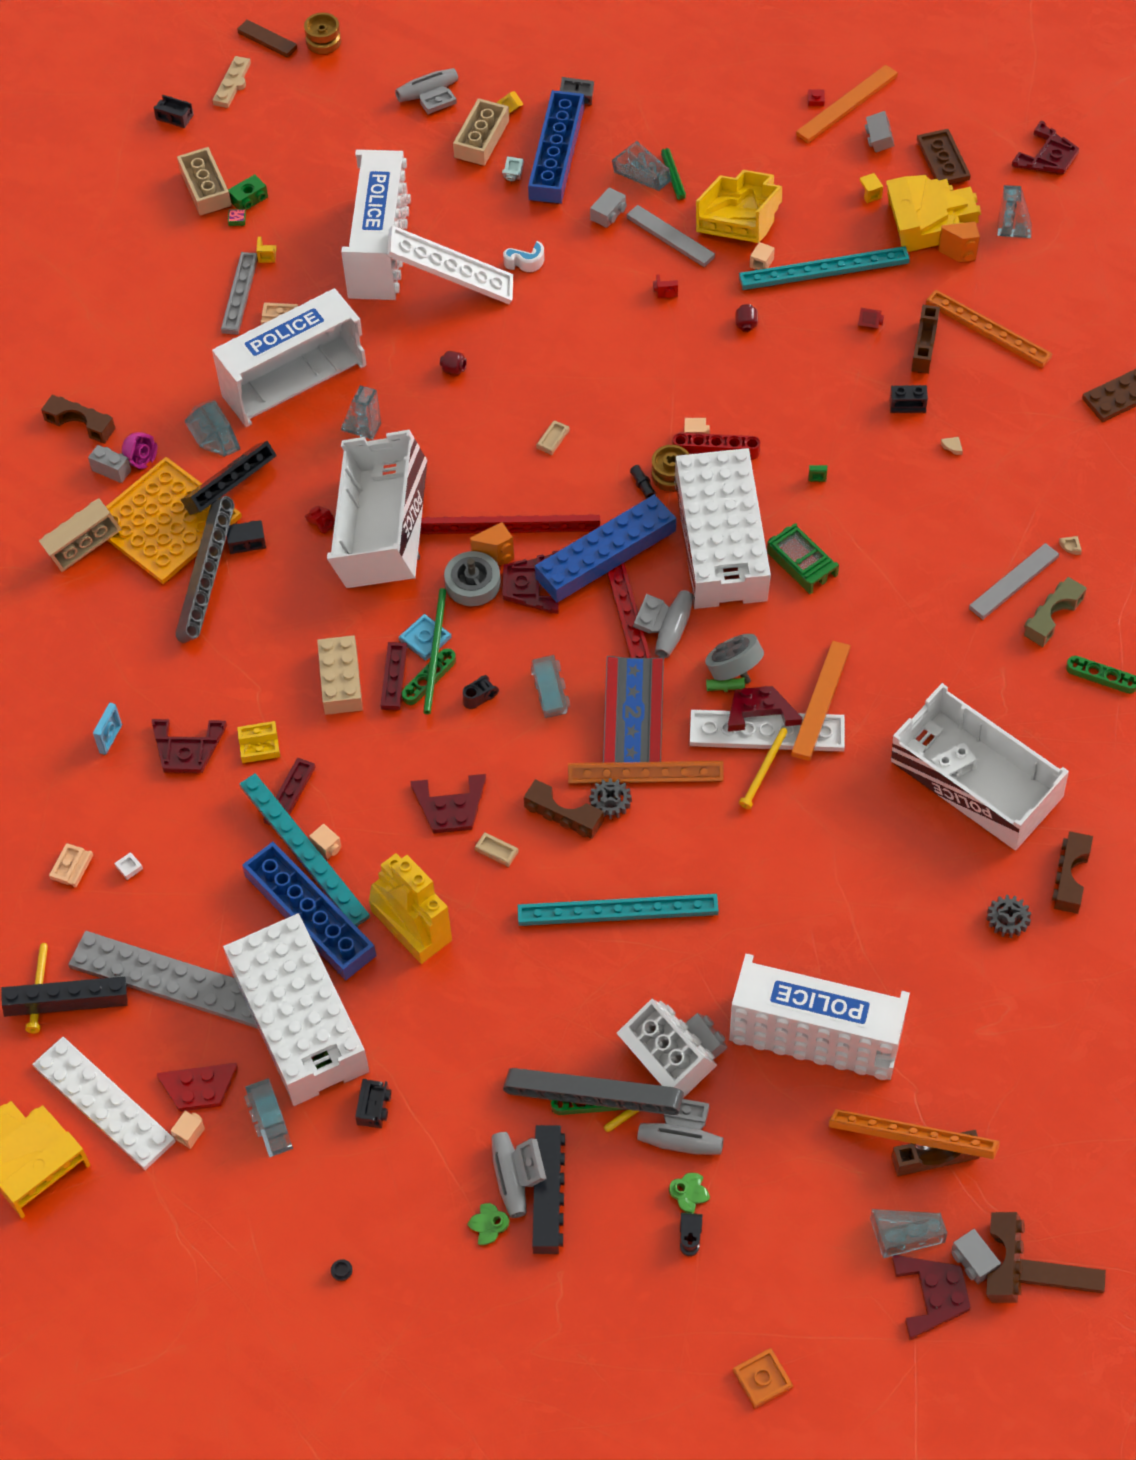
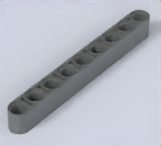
[176,496,234,643]
[503,1068,684,1115]

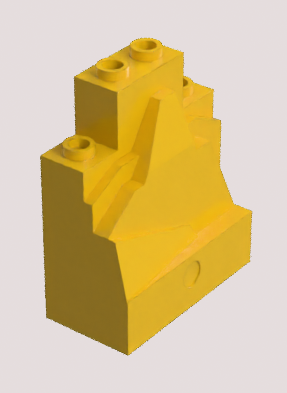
[696,170,782,243]
[886,175,981,252]
[369,853,452,964]
[0,1101,90,1218]

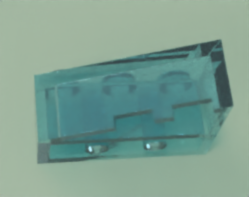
[612,141,671,191]
[997,185,1032,238]
[341,385,381,440]
[530,655,570,718]
[244,1078,293,1157]
[870,1209,947,1258]

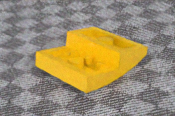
[237,721,280,763]

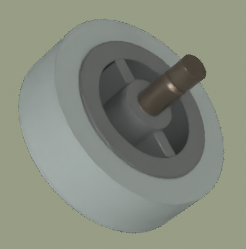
[444,551,501,606]
[705,634,764,684]

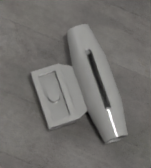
[395,68,458,114]
[633,590,693,658]
[637,1099,724,1155]
[491,1132,546,1218]

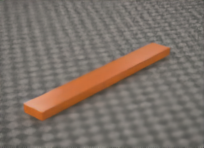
[796,65,898,143]
[926,290,1053,368]
[791,641,851,761]
[568,761,724,783]
[829,1109,1000,1159]

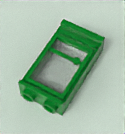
[767,523,839,594]

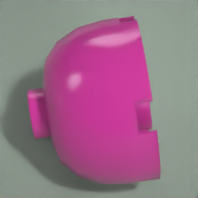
[122,432,158,469]

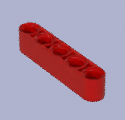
[672,433,761,460]

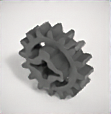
[589,778,632,819]
[987,895,1031,938]

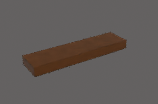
[237,20,297,58]
[1019,1259,1106,1293]

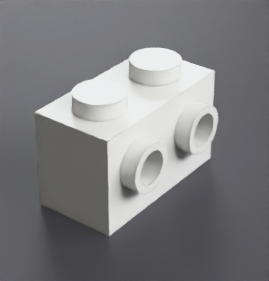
[931,742,977,779]

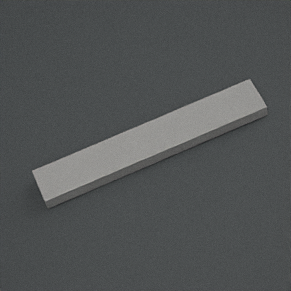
[627,205,715,267]
[221,252,258,335]
[969,543,1059,620]

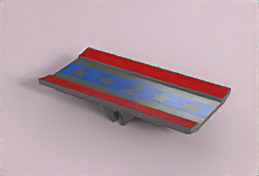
[603,656,664,763]

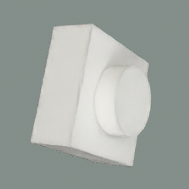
[114,852,143,880]

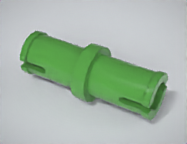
[706,678,745,692]

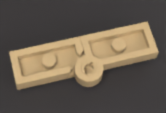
[212,56,251,108]

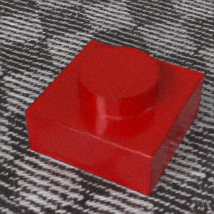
[808,89,825,106]

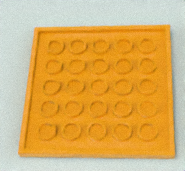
[106,457,242,584]

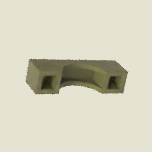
[1024,577,1087,647]

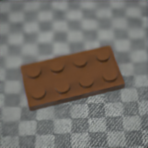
[916,129,971,184]
[1082,369,1136,423]

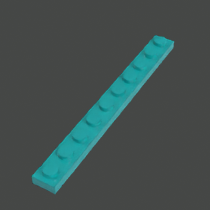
[739,246,910,290]
[239,773,370,927]
[518,894,719,926]

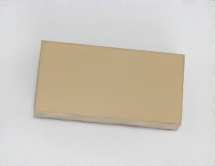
[536,420,570,455]
[475,832,519,867]

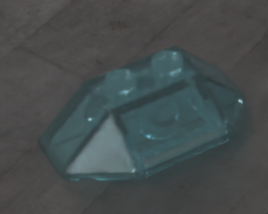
[185,399,241,457]

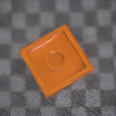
[732,1348,793,1409]

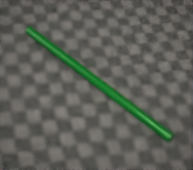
[423,588,447,715]

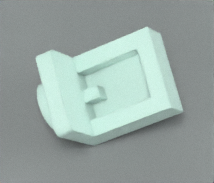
[502,156,524,181]

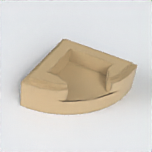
[941,437,963,455]
[1059,536,1082,555]

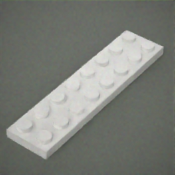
[387,225,513,304]
[690,710,845,752]
[32,1037,176,1170]

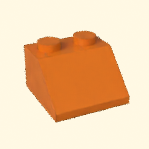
[938,222,980,262]
[470,522,514,566]

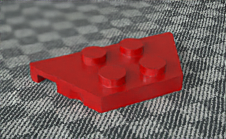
[157,1063,238,1112]

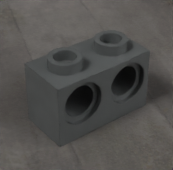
[560,77,594,105]

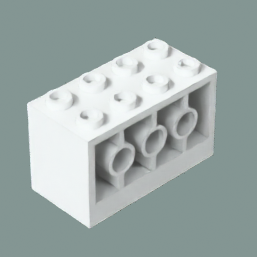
[617,999,717,1098]

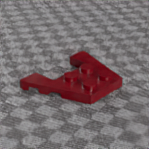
[1012,121,1079,174]
[503,551,558,614]
[728,686,802,732]
[151,719,227,773]
[410,774,486,834]
[892,1255,971,1340]

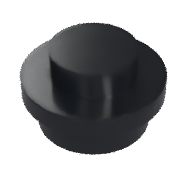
[331,1259,353,1281]

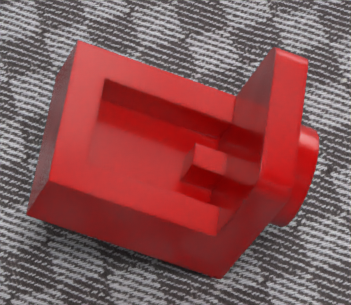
[653,274,678,298]
[858,307,884,329]
[305,506,335,534]

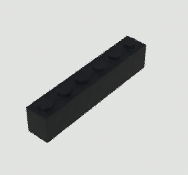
[181,441,277,515]
[1,976,128,1017]
[532,1125,565,1254]

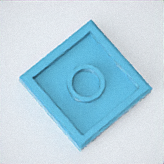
[399,614,452,661]
[93,702,122,755]

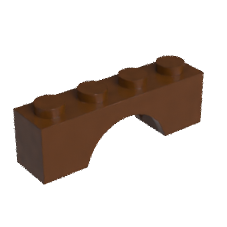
[911,305,940,374]
[41,395,116,444]
[524,779,604,839]
[1052,831,1093,914]
[891,1130,979,1176]
[986,1212,1025,1303]

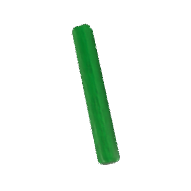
[661,148,686,200]

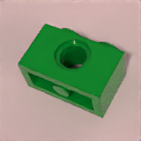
[228,174,268,210]

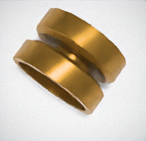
[304,13,341,54]
[652,445,689,491]

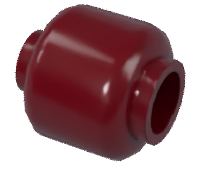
[735,304,758,332]
[440,351,467,375]

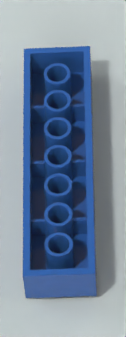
[528,90,584,204]
[535,494,676,602]
[242,842,376,981]

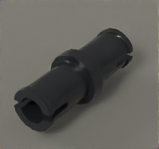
[630,465,656,499]

